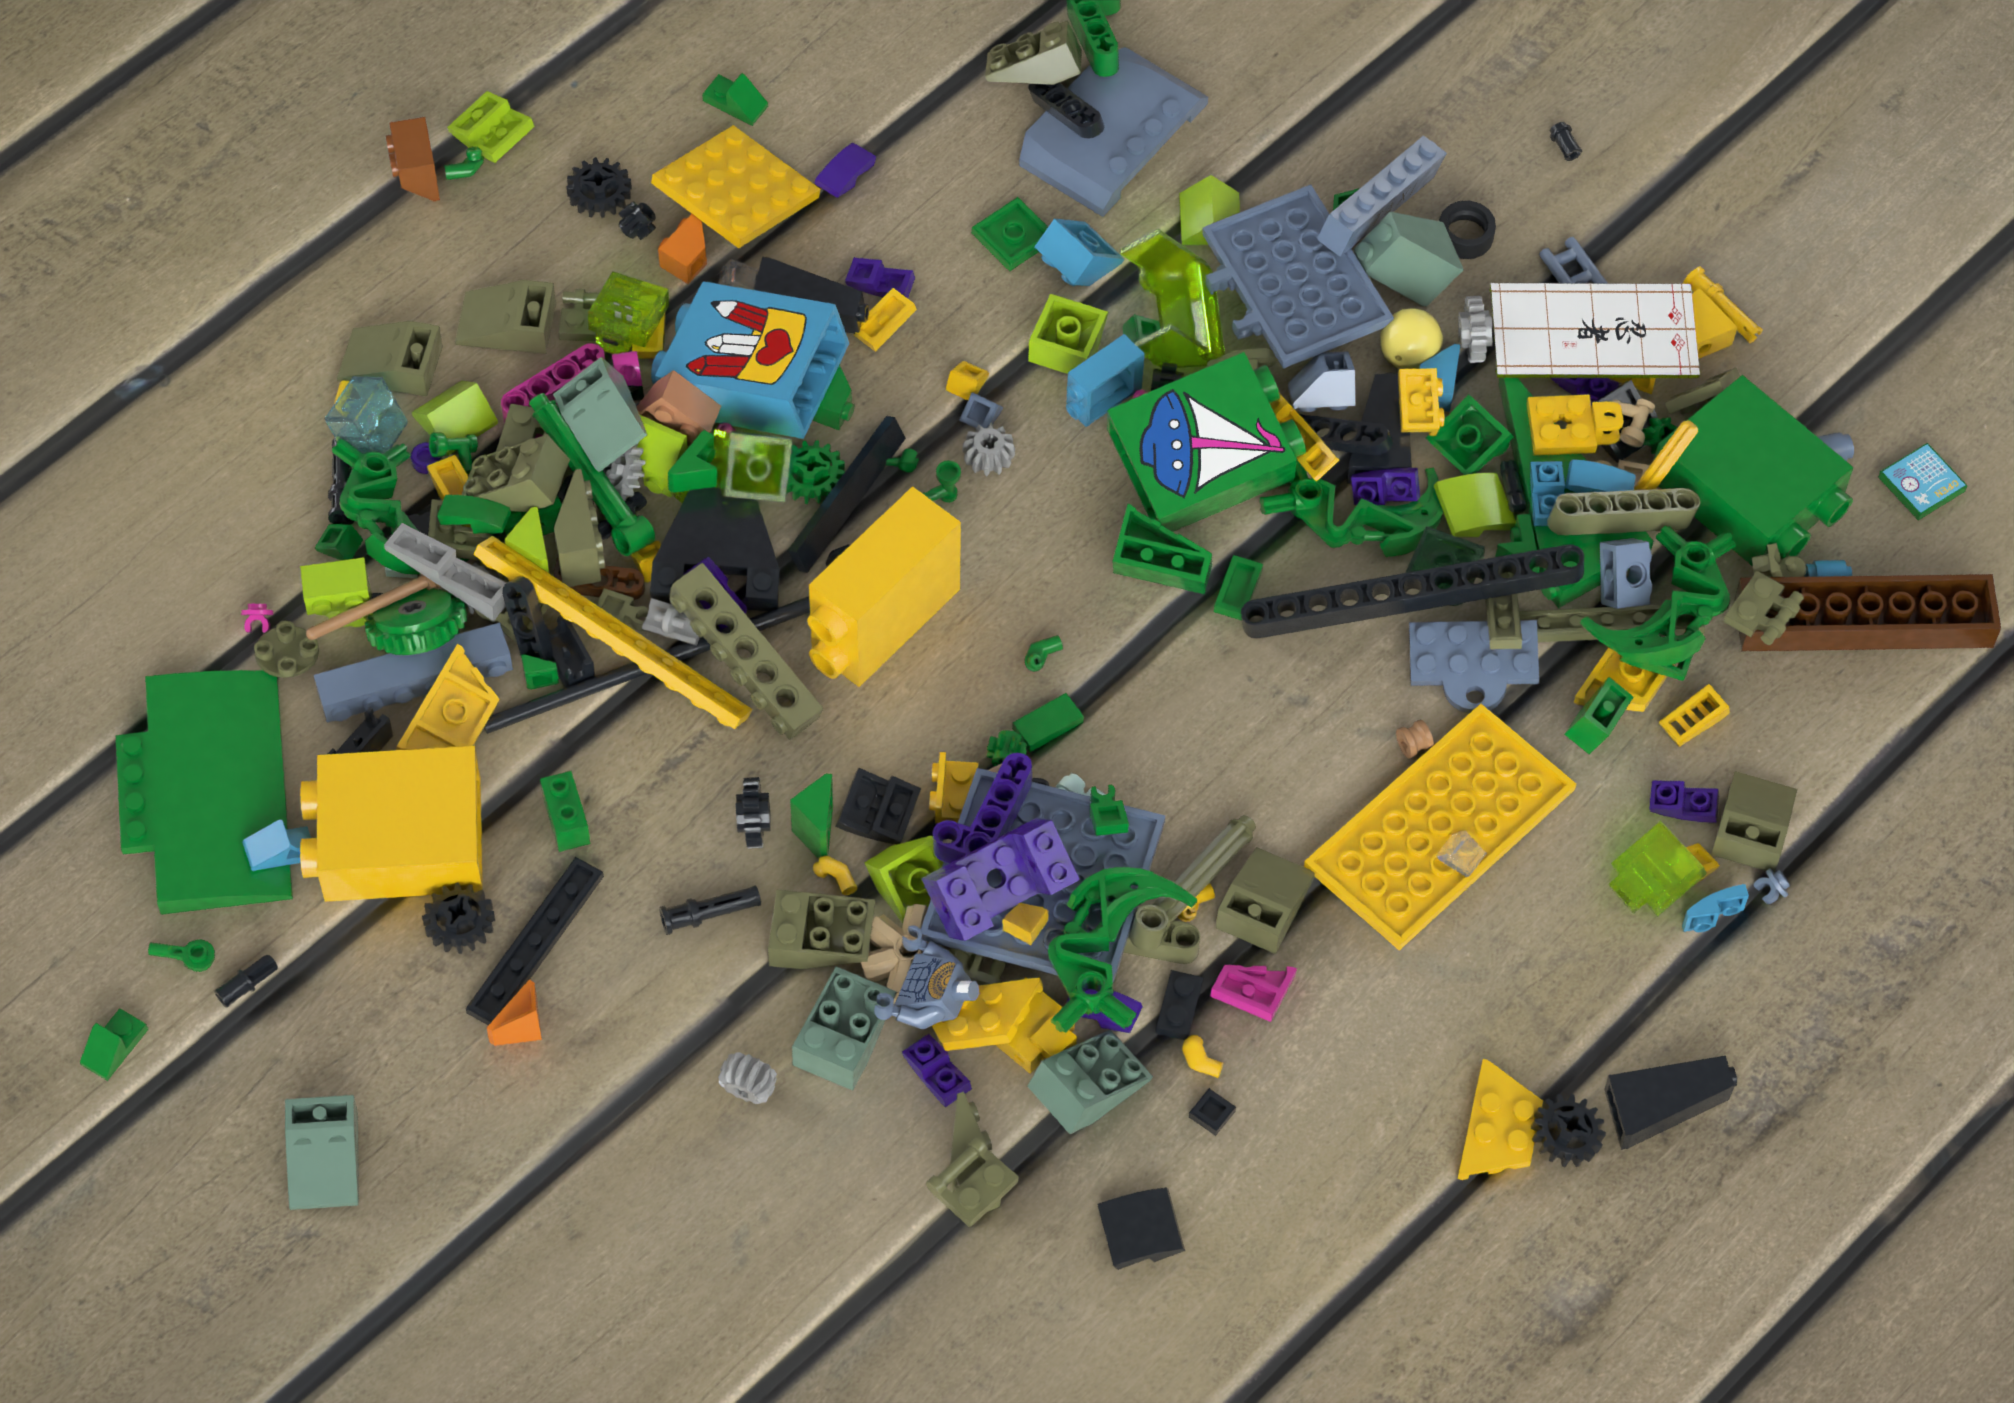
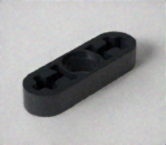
[502,576,553,661]

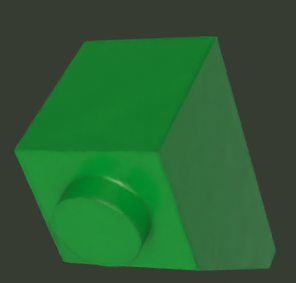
[812,364,855,430]
[1564,677,1634,754]

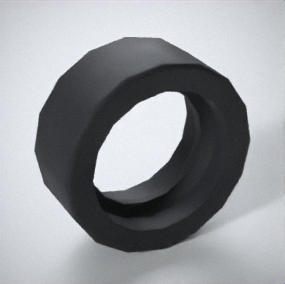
[1439,200,1496,259]

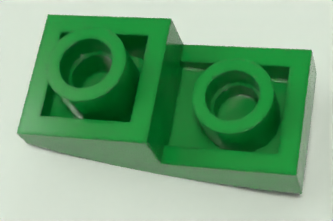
[437,495,511,534]

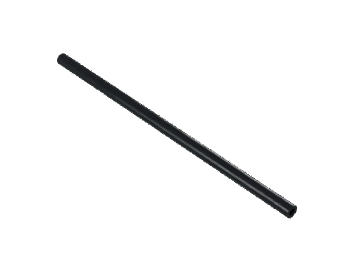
[484,596,810,734]

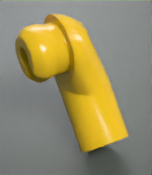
[813,856,857,895]

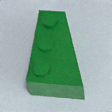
[1112,504,1212,594]

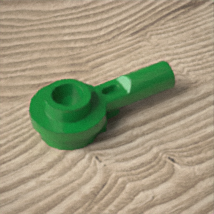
[148,939,215,972]

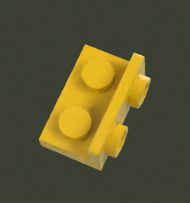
[1398,368,1444,436]
[929,752,978,823]

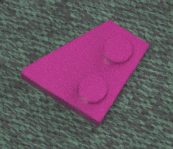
[1210,965,1297,1022]

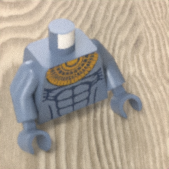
[874,925,979,1029]

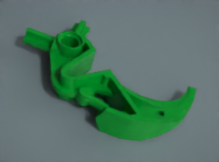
[332,438,470,575]
[1259,460,1444,557]
[1580,526,1736,666]
[1048,867,1197,1033]

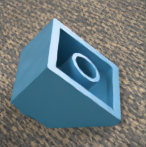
[1035,218,1125,287]

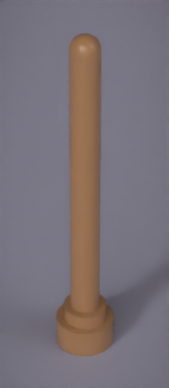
[306,574,441,640]

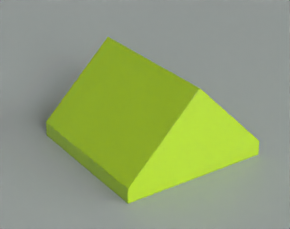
[1179,175,1240,245]
[411,380,498,456]
[505,507,549,573]

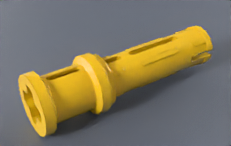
[1682,266,1763,344]

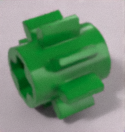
[1642,417,1679,455]
[986,730,1027,766]

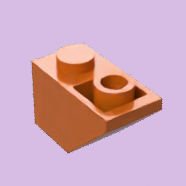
[658,214,707,284]

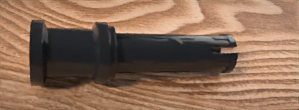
[328,436,355,525]
[659,885,761,935]

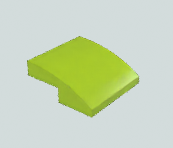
[447,91,535,163]
[1434,473,1516,537]

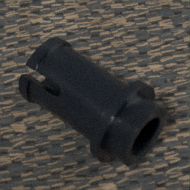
[1550,122,1582,161]

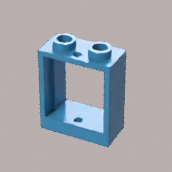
[1066,334,1145,427]

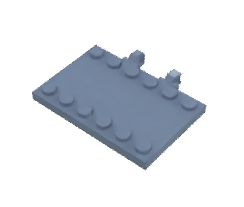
[1203,185,1394,369]

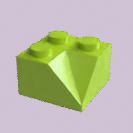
[1028,293,1108,374]
[300,558,373,627]

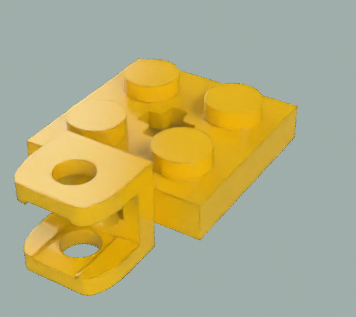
[1527,395,1624,456]

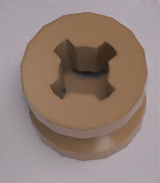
[1396,720,1434,759]

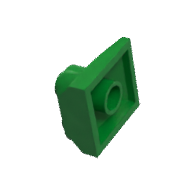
[1426,394,1514,475]

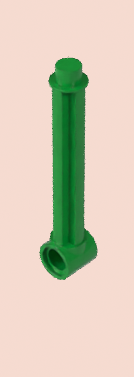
[529,393,655,557]

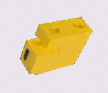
[996,977,1077,1074]

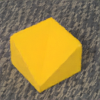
[1002,903,1048,945]

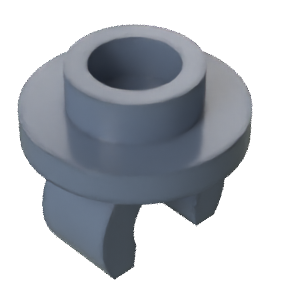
[1754,868,1791,904]

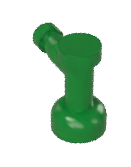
[429,432,478,475]
[922,460,961,503]

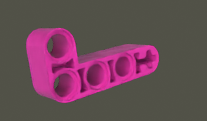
[501,343,605,438]

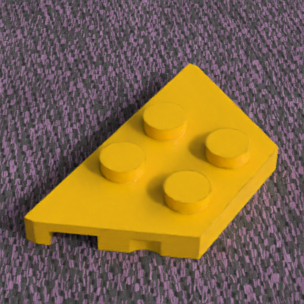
[396,644,500,750]
[1573,647,1675,712]
[932,977,1043,1051]
[1457,1059,1543,1180]

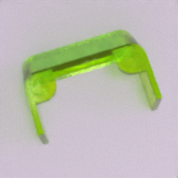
[1120,229,1225,368]

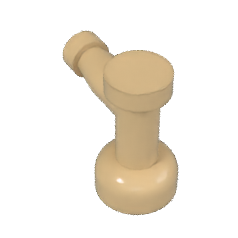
[1613,399,1655,447]

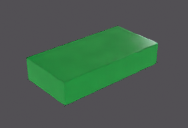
[1213,555,1263,621]
[1012,693,1084,752]

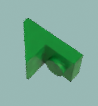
[702,73,768,126]
[668,430,717,493]
[1495,514,1540,573]
[80,1008,148,1081]

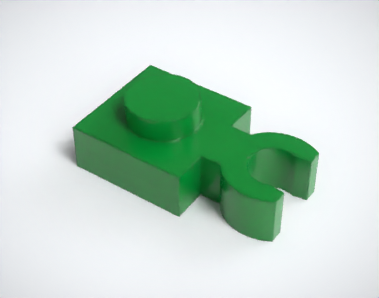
[1090,784,1129,836]

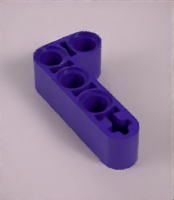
[933,753,1032,863]

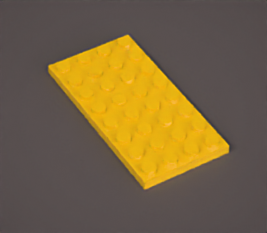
[1304,704,1576,951]

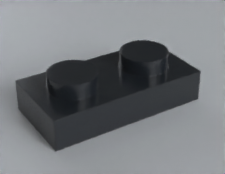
[1156,970,1204,1040]

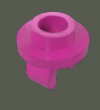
[241,604,273,633]

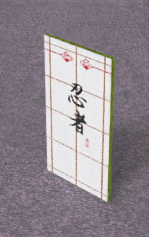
[1489,283,1701,378]

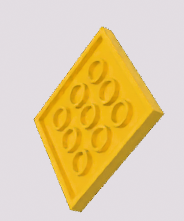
[651,125,821,248]

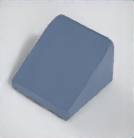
[959,392,1003,429]

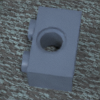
[1600,538,1652,609]

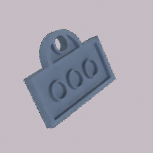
[1409,620,1539,714]

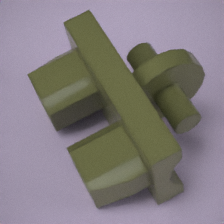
[1752,543,1806,577]

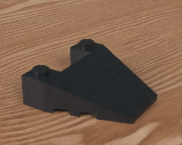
[650,487,780,611]

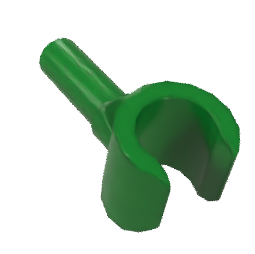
[886,448,919,473]

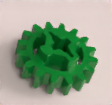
[778,440,845,504]

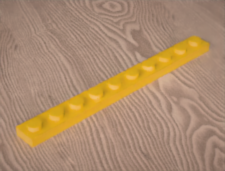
[473,536,753,729]

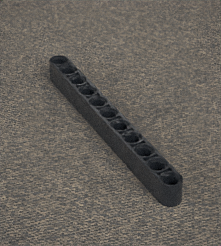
[1241,545,1584,638]

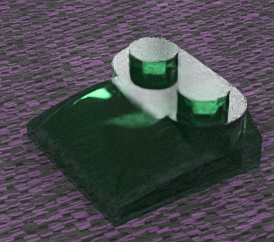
[1405,526,1485,606]

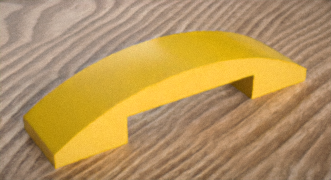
[1270,393,1339,482]

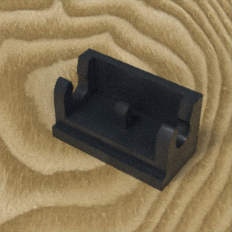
[545,615,595,688]
[327,707,393,754]

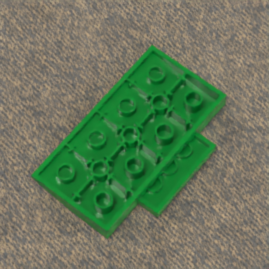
[115,670,293,915]

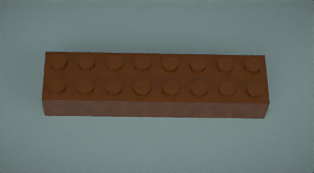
[1735,574,2001,652]

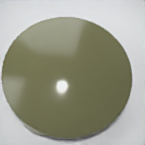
[254,621,319,678]

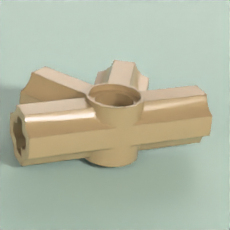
[860,904,929,1004]

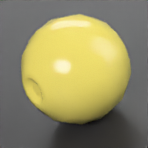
[1380,308,1443,369]

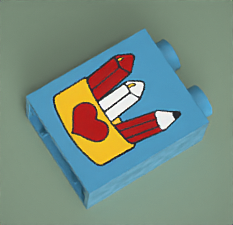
[651,281,850,439]

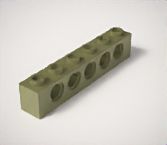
[669,563,824,740]

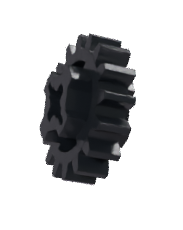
[566,157,632,218]
[735,777,771,848]
[422,883,495,954]
[1531,1094,1606,1167]

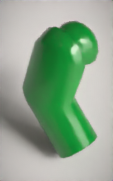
[445,146,484,180]
[1024,635,1063,672]

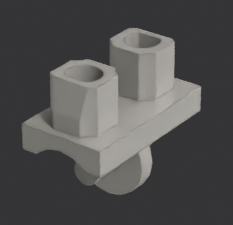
[642,598,700,646]

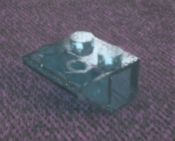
[324,376,408,454]

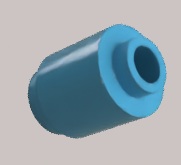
[1804,560,1852,577]

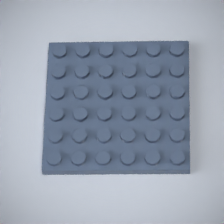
[921,768,1165,983]

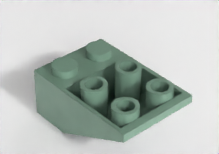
[553,357,647,472]
[792,967,896,1091]
[1027,1030,1153,1134]
[285,1095,359,1210]

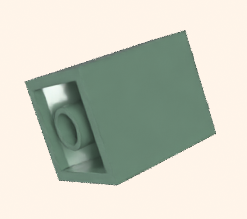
[1354,212,1464,307]

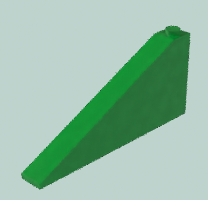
[1498,374,1654,609]

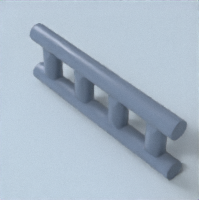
[1539,237,1608,284]

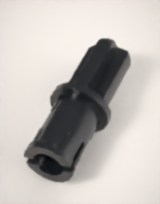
[214,955,278,1008]

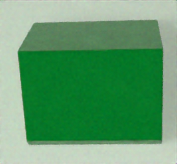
[790,773,834,859]

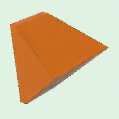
[487,979,542,1046]

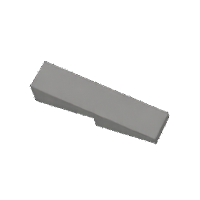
[384,523,506,621]

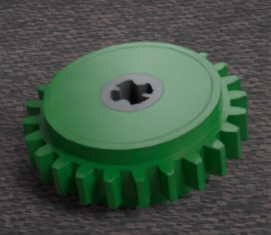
[365,588,467,655]

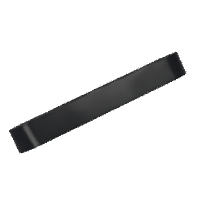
[1028,83,1105,139]
[1299,414,1393,455]

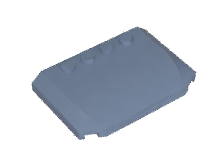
[1019,47,1208,217]

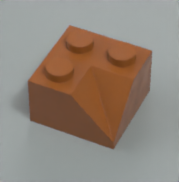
[386,117,440,201]

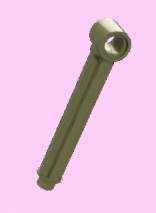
[1129,815,1256,951]

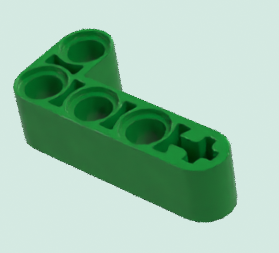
[1067,0,1121,77]

